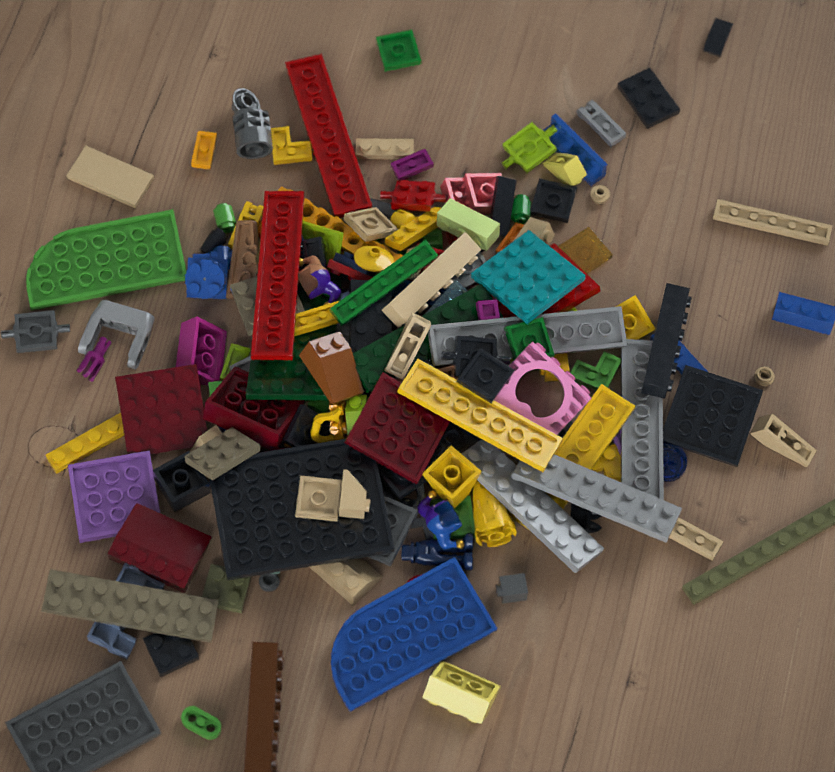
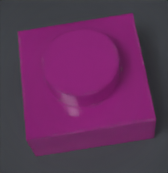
[476,299,500,320]

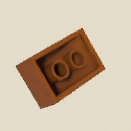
[299,331,364,405]

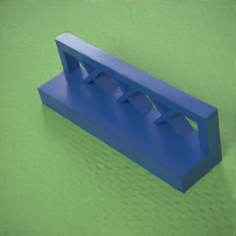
[543,113,607,186]

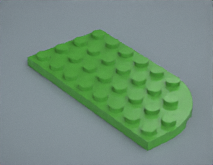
[26,209,186,311]

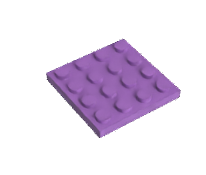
[68,450,160,543]

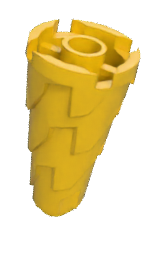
[472,480,517,547]

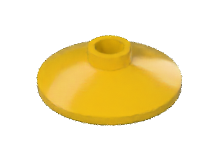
[354,246,394,272]

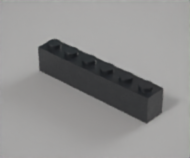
[641,283,692,399]

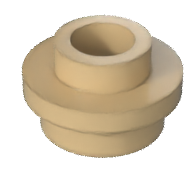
[590,185,610,204]
[754,366,775,386]

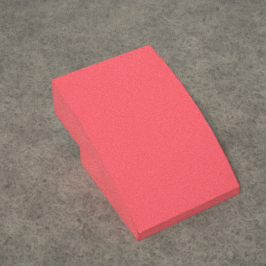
[440,173,502,215]

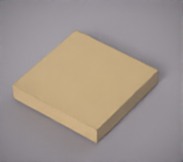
[343,207,398,242]
[295,475,342,521]

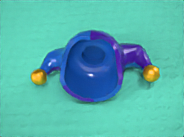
[417,490,464,550]

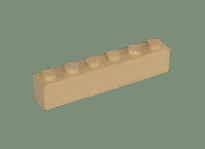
[382,232,482,328]

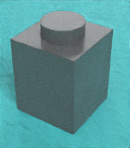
[496,573,528,604]

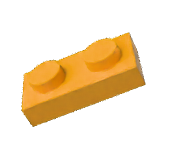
[191,131,217,170]

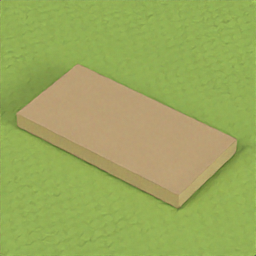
[67,146,154,208]

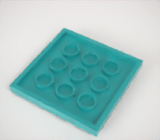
[471,230,585,324]

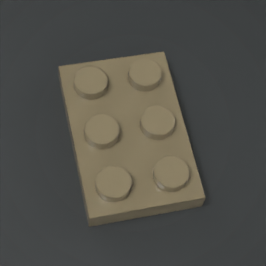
[185,427,260,480]

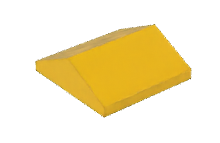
[616,295,655,340]

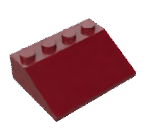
[203,366,307,451]
[107,503,212,593]

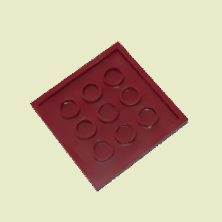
[115,364,207,454]
[344,372,450,484]

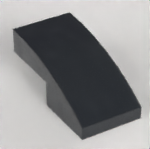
[703,18,733,57]

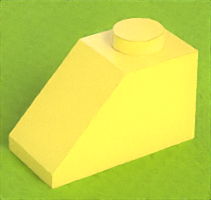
[543,152,587,186]

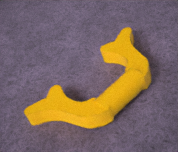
[310,407,342,443]

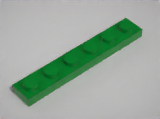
[329,240,438,326]

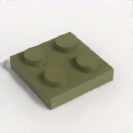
[202,564,252,613]

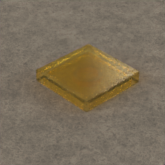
[558,227,613,274]

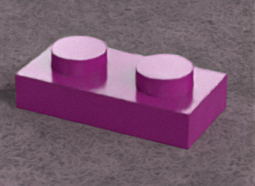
[390,149,434,180]

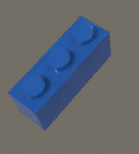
[772,292,835,335]

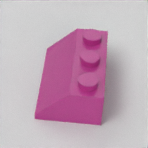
[176,316,227,385]

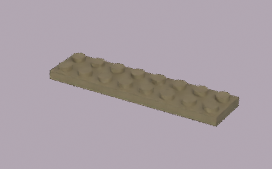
[41,569,218,643]

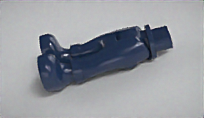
[401,533,473,571]

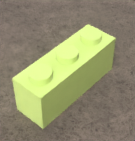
[437,198,500,251]

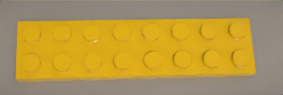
[397,359,563,472]
[509,384,635,530]

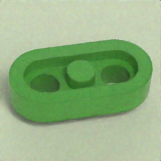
[181,706,222,740]

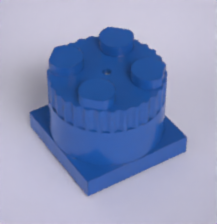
[185,257,228,299]

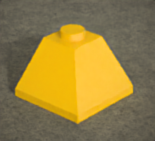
[422,446,481,509]

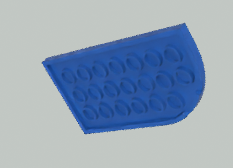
[331,557,498,712]

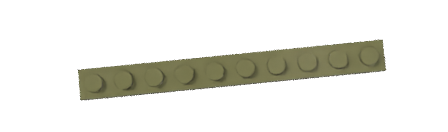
[682,499,835,605]

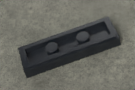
[490,176,517,238]

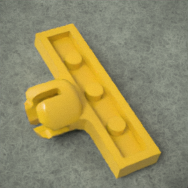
[385,207,441,251]

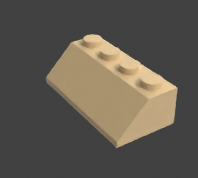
[310,558,382,606]

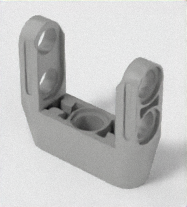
[78,300,155,370]

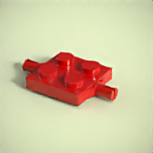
[380,180,447,212]

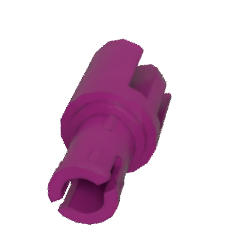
[76,337,112,382]

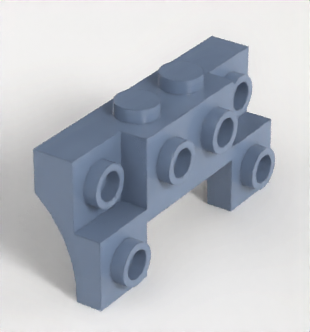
[87,563,165,660]

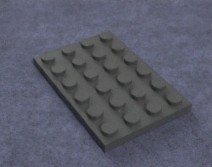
[5,661,161,772]

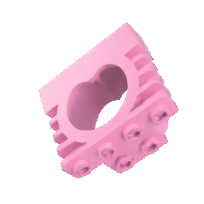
[494,342,592,435]

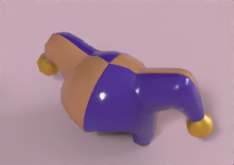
[299,255,342,305]

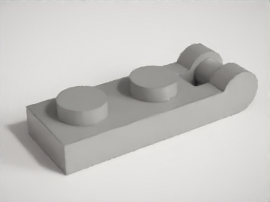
[576,100,626,147]

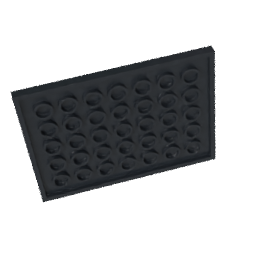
[209,439,395,581]

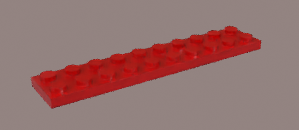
[285,54,373,218]
[251,191,305,360]

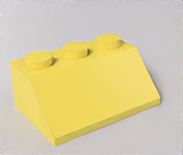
[423,661,501,724]

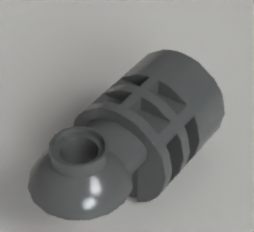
[232,88,273,159]

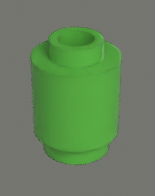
[213,203,236,234]

